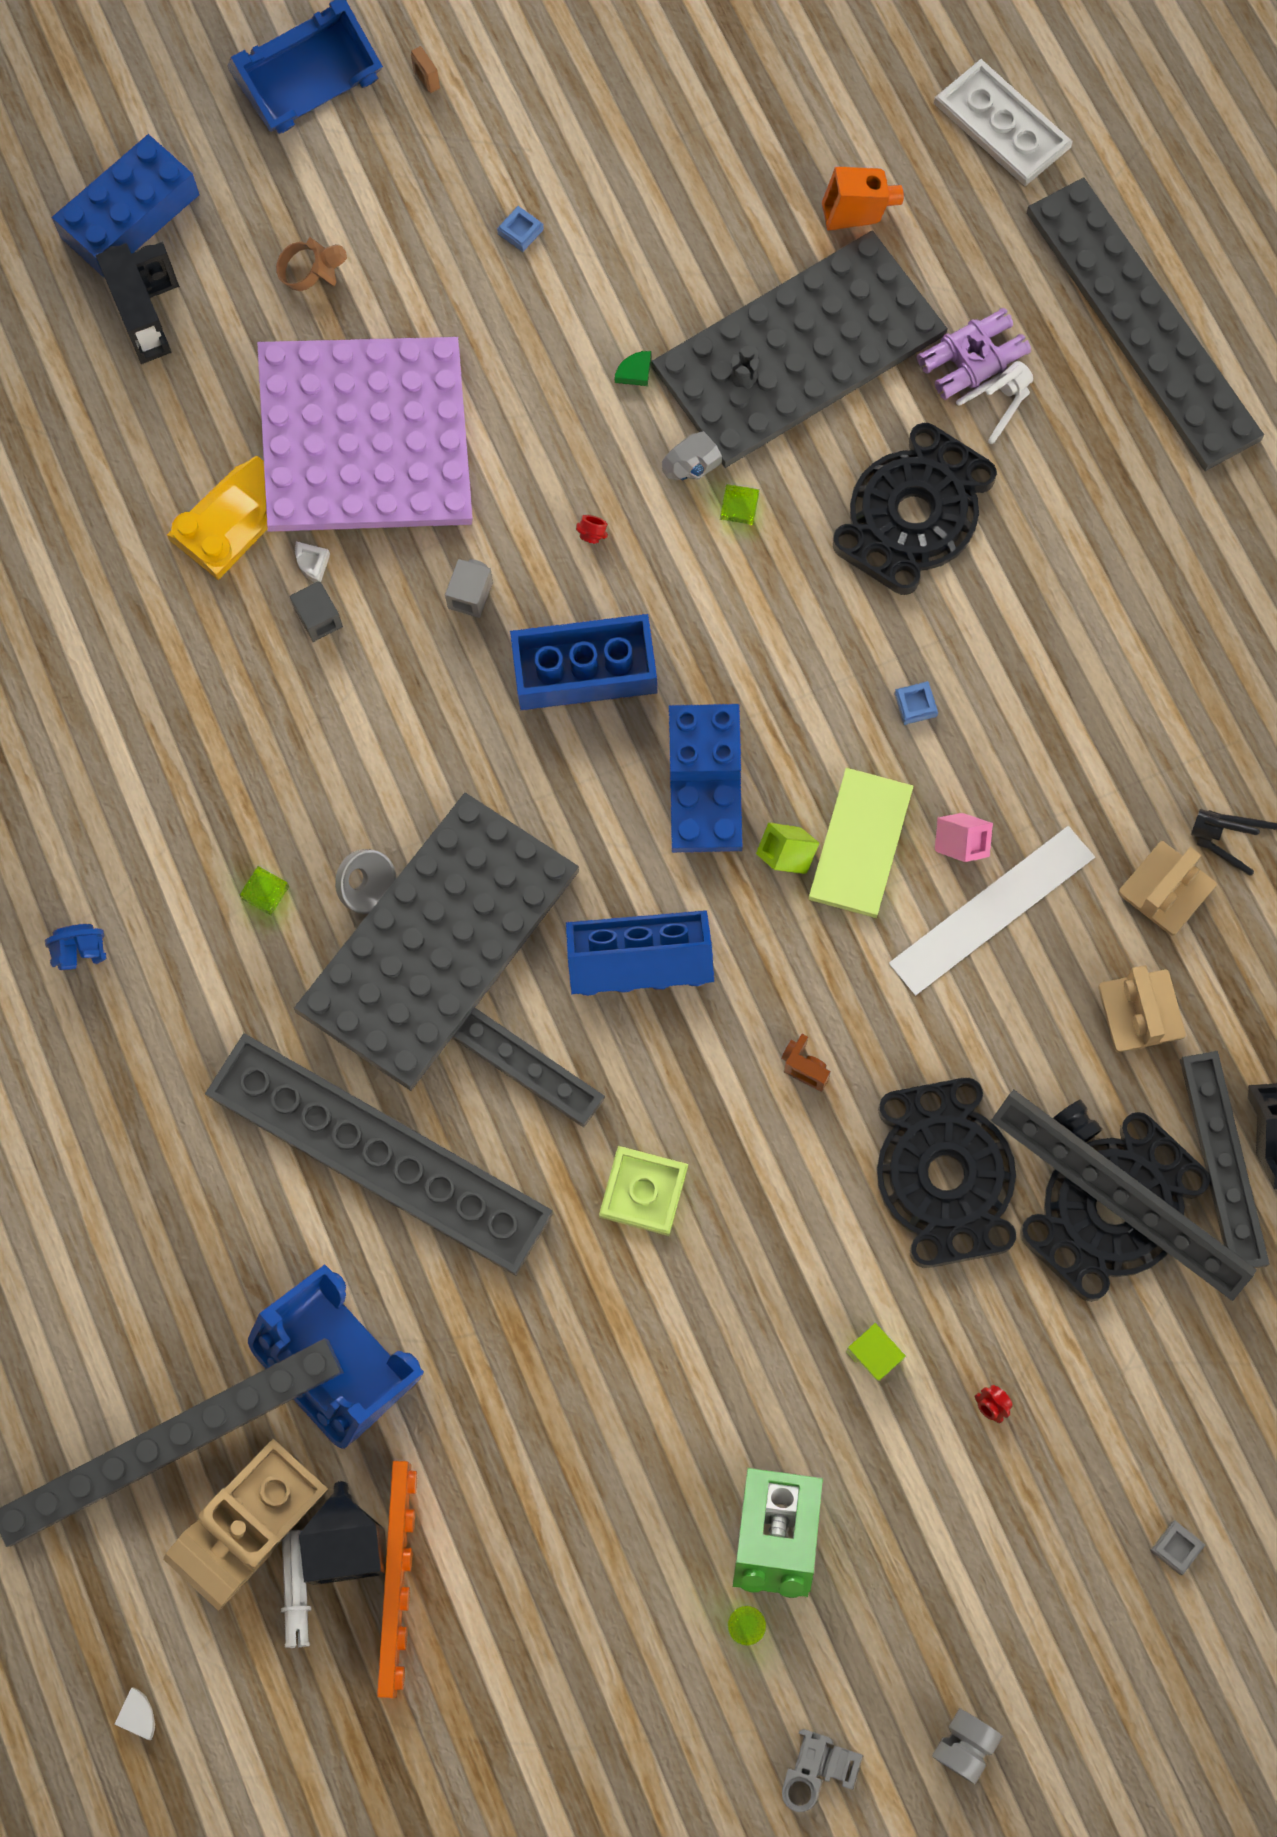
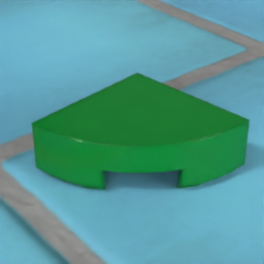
[614,351,652,386]

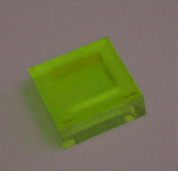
[720,484,760,525]

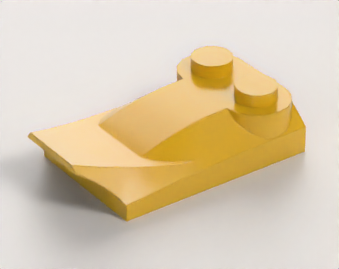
[167,456,268,580]

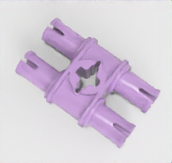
[917,308,1031,400]

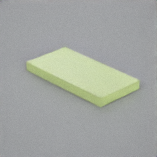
[808,768,914,918]

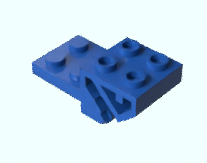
[669,704,743,853]

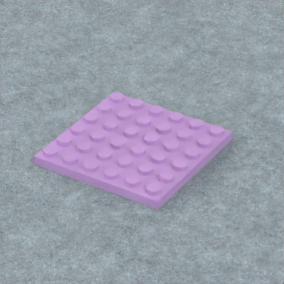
[257,337,473,532]

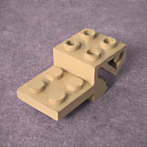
[163,1439,328,1611]

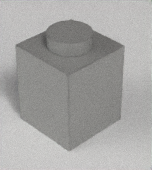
[445,559,493,618]

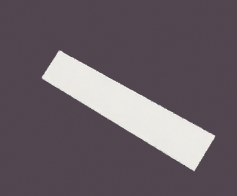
[889,826,1095,996]

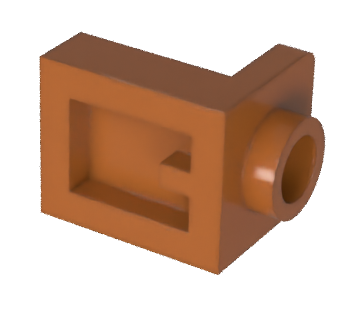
[781,1034,831,1092]

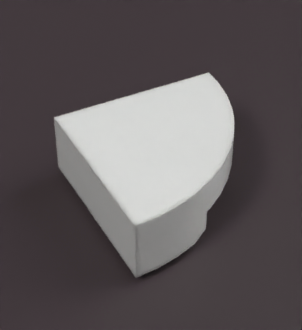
[295,541,330,583]
[115,1687,155,1740]

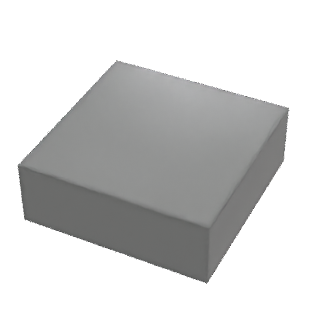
[1150,1520,1205,1575]

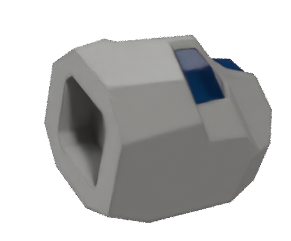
[662,431,722,481]

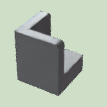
[290,581,343,642]

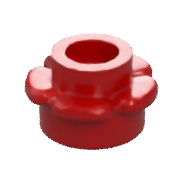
[576,515,608,544]

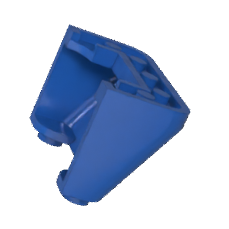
[227,0,383,134]
[248,1264,424,1449]

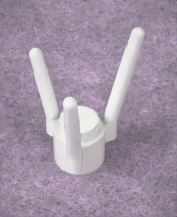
[956,361,1033,444]

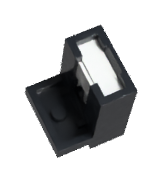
[95,242,180,364]

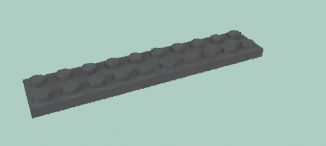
[1027,177,1264,471]
[205,1033,553,1276]

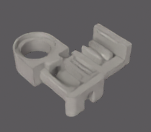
[782,1729,863,1812]

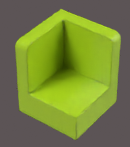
[756,823,819,874]
[846,1323,906,1381]

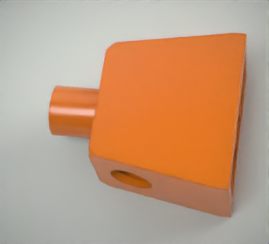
[822,167,904,231]

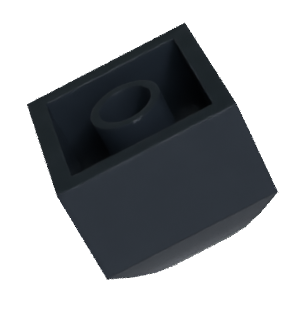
[299,1481,387,1585]

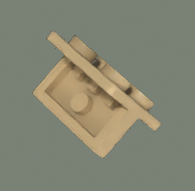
[1118,841,1217,936]
[1098,965,1186,1053]

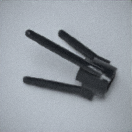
[1191,809,1277,876]

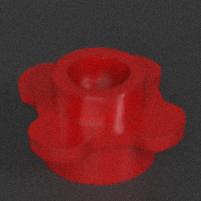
[975,1385,1013,1423]

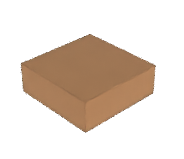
[411,46,440,93]

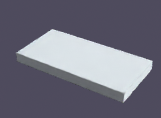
[934,59,1073,186]

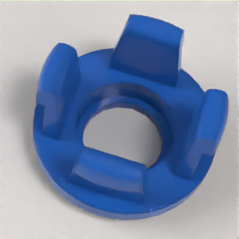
[45,924,106,970]

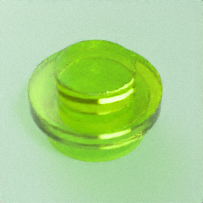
[728,1606,766,1646]

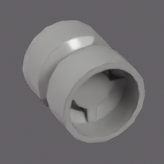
[932,1708,1003,1785]

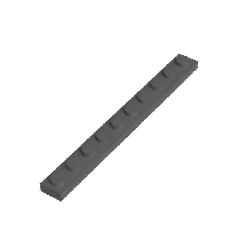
[0,1338,344,1547]

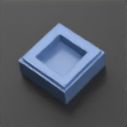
[497,206,544,252]
[894,681,938,725]

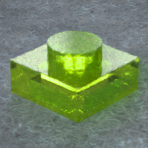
[239,866,290,915]

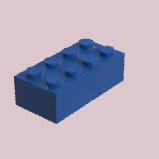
[52,134,200,278]
[510,614,658,711]

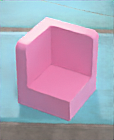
[935,813,993,862]

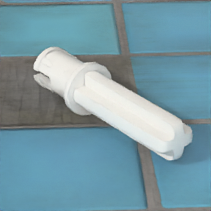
[281,1530,311,1648]

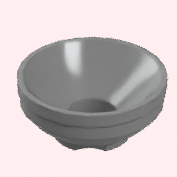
[335,849,396,914]

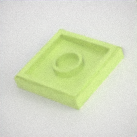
[599,1146,688,1236]

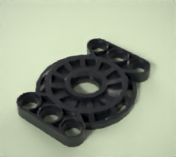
[833,423,997,595]
[876,1078,1016,1268]
[1020,1112,1210,1302]

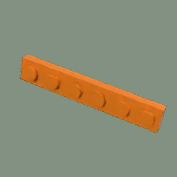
[377,1461,417,1698]

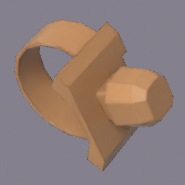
[276,237,347,291]

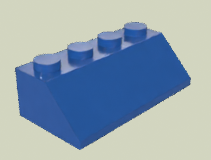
[566,910,714,996]

